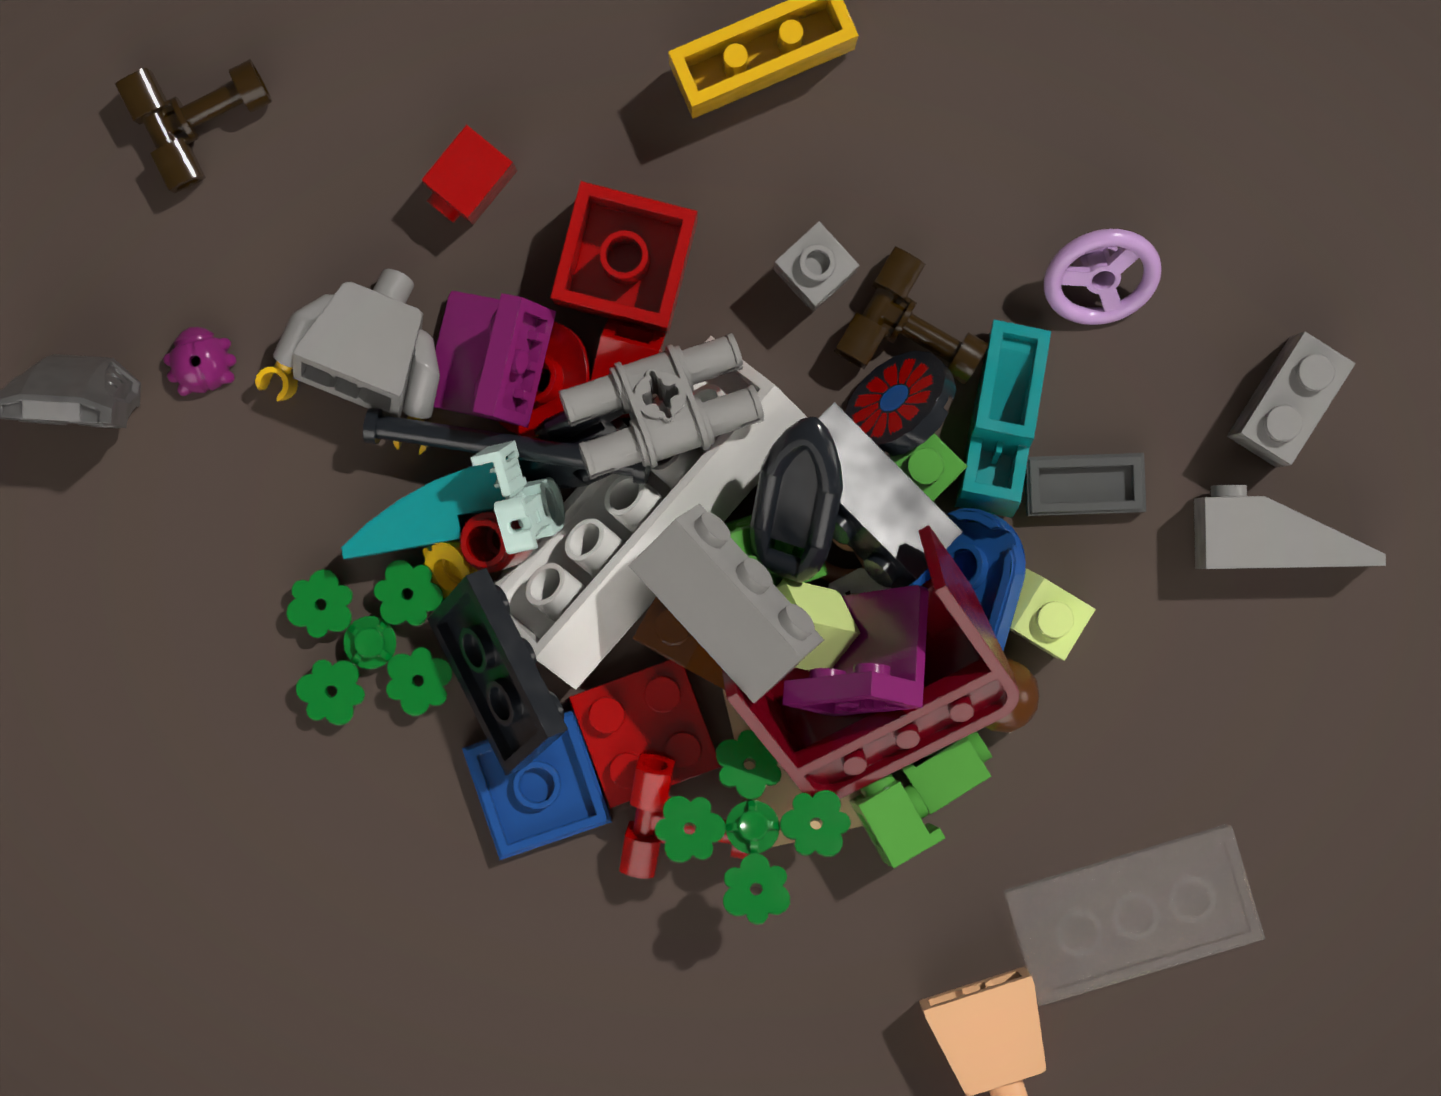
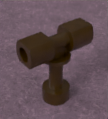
[115,59,272,193]
[834,246,989,385]

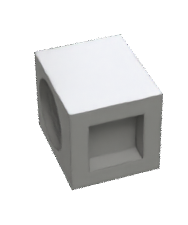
[773,221,860,312]

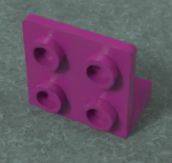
[434,291,556,428]
[783,585,929,716]

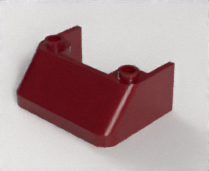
[722,525,1019,799]

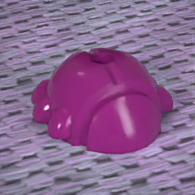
[163,327,237,396]

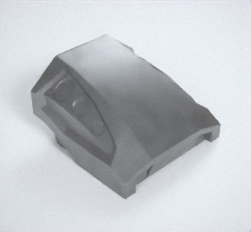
[0,354,141,428]

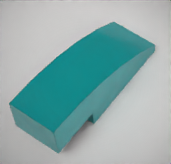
[955,319,1051,518]
[341,458,508,559]

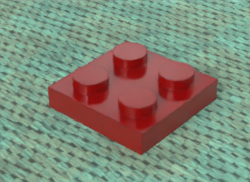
[569,659,721,808]

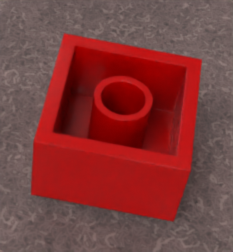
[550,181,698,334]

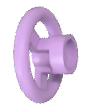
[1044,229,1161,325]

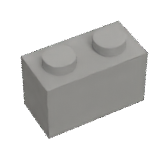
[1227,331,1356,467]

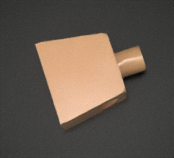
[919,966,1046,1096]

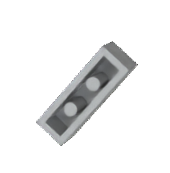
[629,504,824,703]

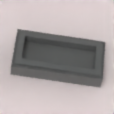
[1025,453,1146,516]

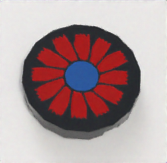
[846,350,956,457]

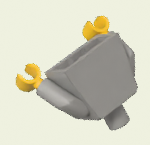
[255,269,440,455]

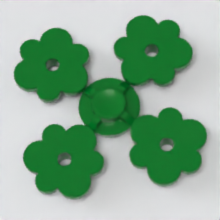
[287,560,453,725]
[655,730,851,925]

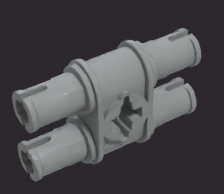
[559,333,764,480]

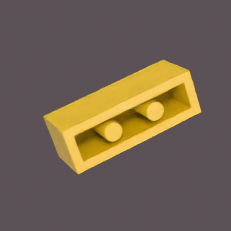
[668,0,859,119]

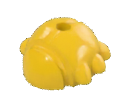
[422,540,479,599]

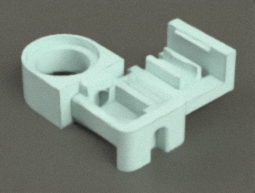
[471,440,565,555]

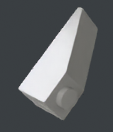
[1194,485,1386,569]

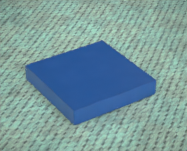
[462,709,613,860]

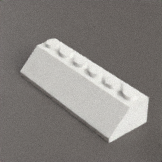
[494,336,807,690]

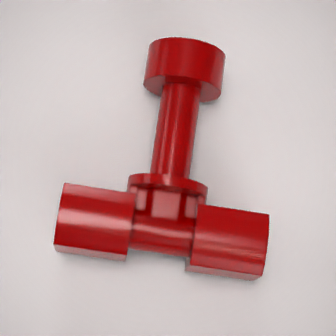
[619,754,749,879]

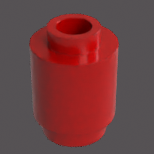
[460,510,533,572]

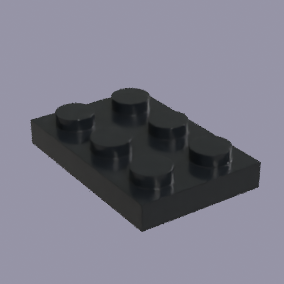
[427,568,568,775]

